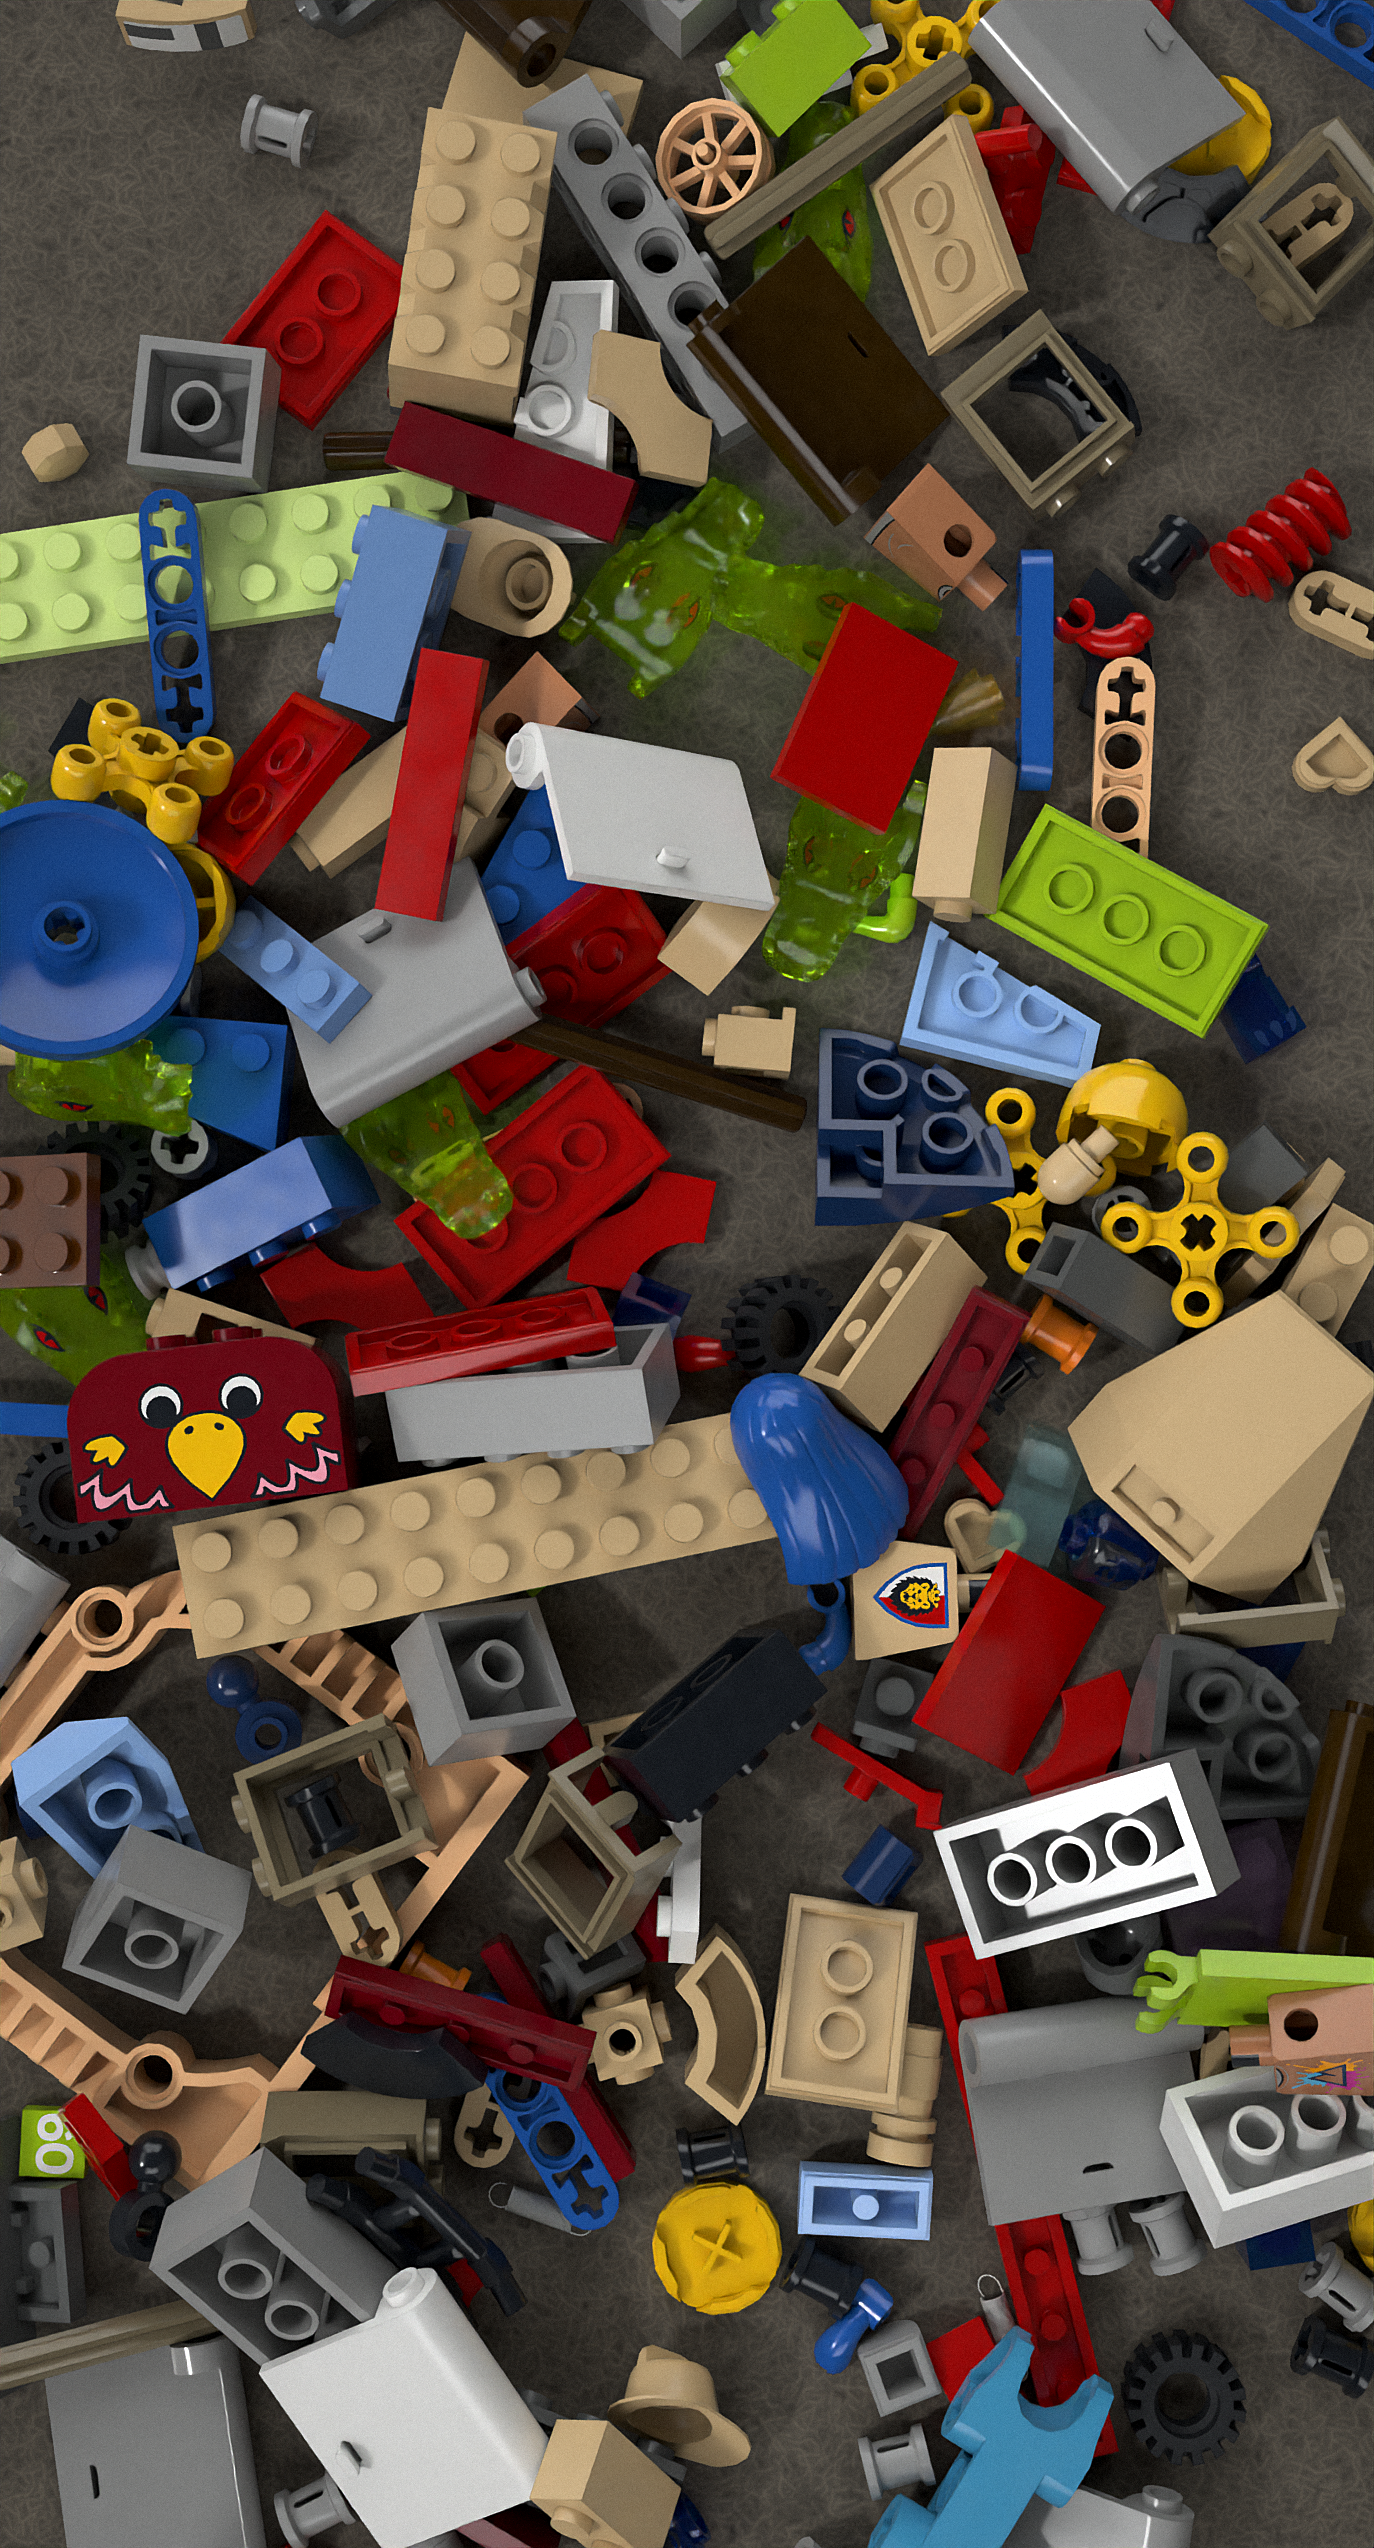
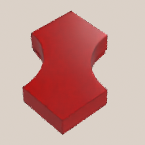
[566,1169,717,1294]
[260,1242,436,1330]
[1022,1668,1132,1796]
[57,2092,138,2202]

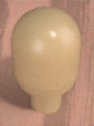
[1037,1125,1120,1205]

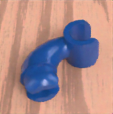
[798,1578,852,1676]
[814,2278,894,2375]

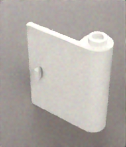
[506,722,775,911]
[259,2267,549,2548]

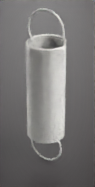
[489,2182,591,2236]
[978,2274,1028,2381]

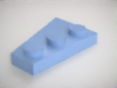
[899,921,1101,1088]

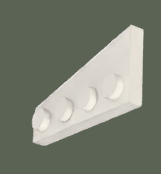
[487,280,619,544]

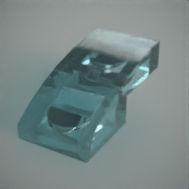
[985,1424,1083,1568]

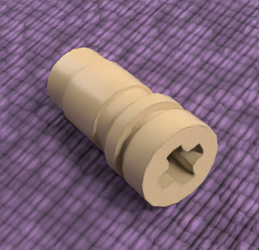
[866,2022,944,2167]

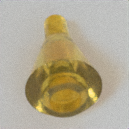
[926,667,1007,739]

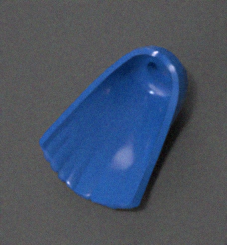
[730,1373,909,1586]

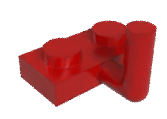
[974,105,1055,255]

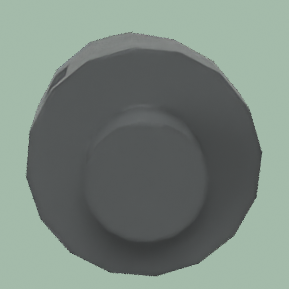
[1073,1912,1168,1995]

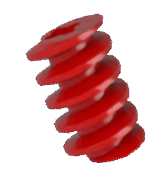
[1209,467,1352,603]

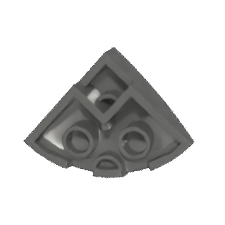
[1118,1634,1322,1820]

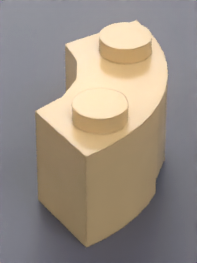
[675,1923,766,2126]

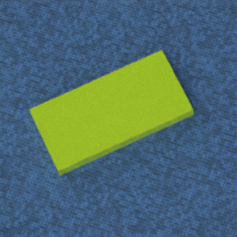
[983,803,1271,1039]

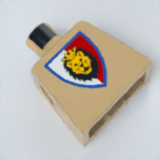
[849,1540,992,1660]

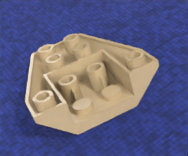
[1067,1290,1374,1605]

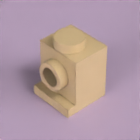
[702,1006,796,1080]

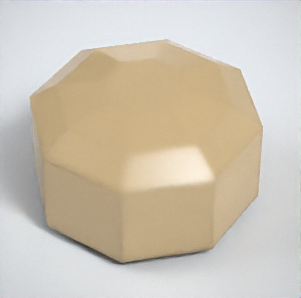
[22,423,89,482]

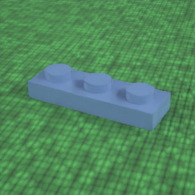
[218,895,373,1044]

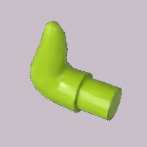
[845,873,918,944]

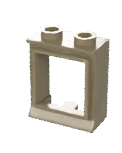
[1207,116,1374,330]
[940,309,1135,522]
[1150,1523,1346,1649]
[231,1713,439,1908]
[504,1745,683,1960]
[260,2091,445,2234]

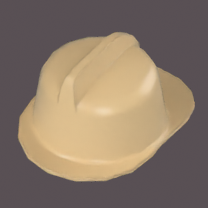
[451,517,577,638]
[607,2345,752,2467]

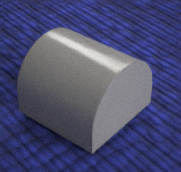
[856,2320,942,2417]

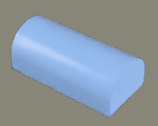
[797,2161,933,2240]

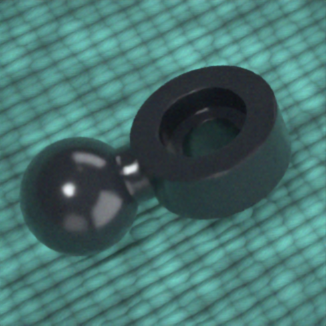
[109,2130,182,2262]

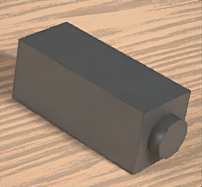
[1148,1120,1309,1271]
[1023,1222,1197,1356]

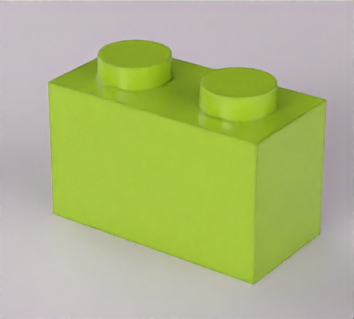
[719,0,872,138]

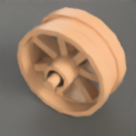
[655,98,776,226]

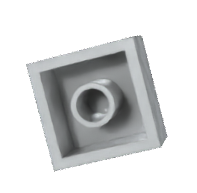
[127,334,282,494]
[391,1597,577,1767]
[62,1824,252,2015]

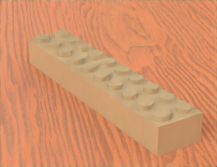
[172,1412,778,1659]

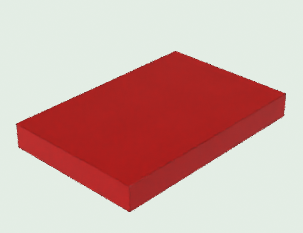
[220,209,403,431]
[770,602,959,835]
[195,691,371,886]
[912,1549,1106,1776]

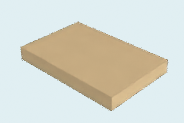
[442,31,643,188]
[869,114,1029,356]
[764,1893,918,2114]

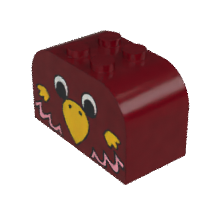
[67,1326,364,1524]

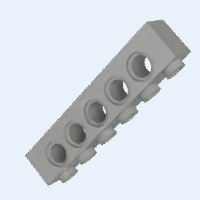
[522,74,756,454]

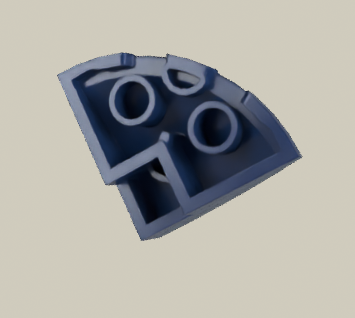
[814,1028,1015,1226]

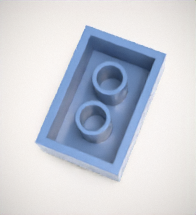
[317,505,472,722]

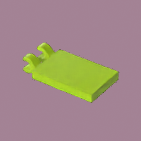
[1133,1949,1374,2034]

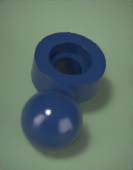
[206,1655,303,1765]

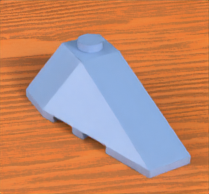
[11,1717,205,1879]

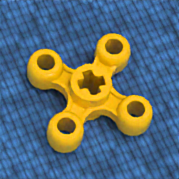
[850,0,1000,135]
[50,698,234,844]
[940,1088,1117,1276]
[1100,1131,1301,1328]

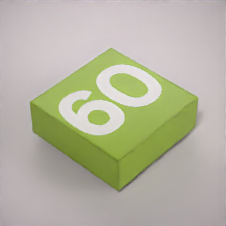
[19,2105,89,2178]

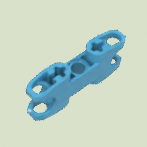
[867,2325,1114,2548]

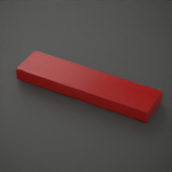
[374,647,490,922]

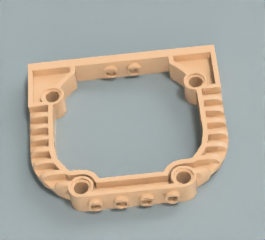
[0,1570,533,2192]

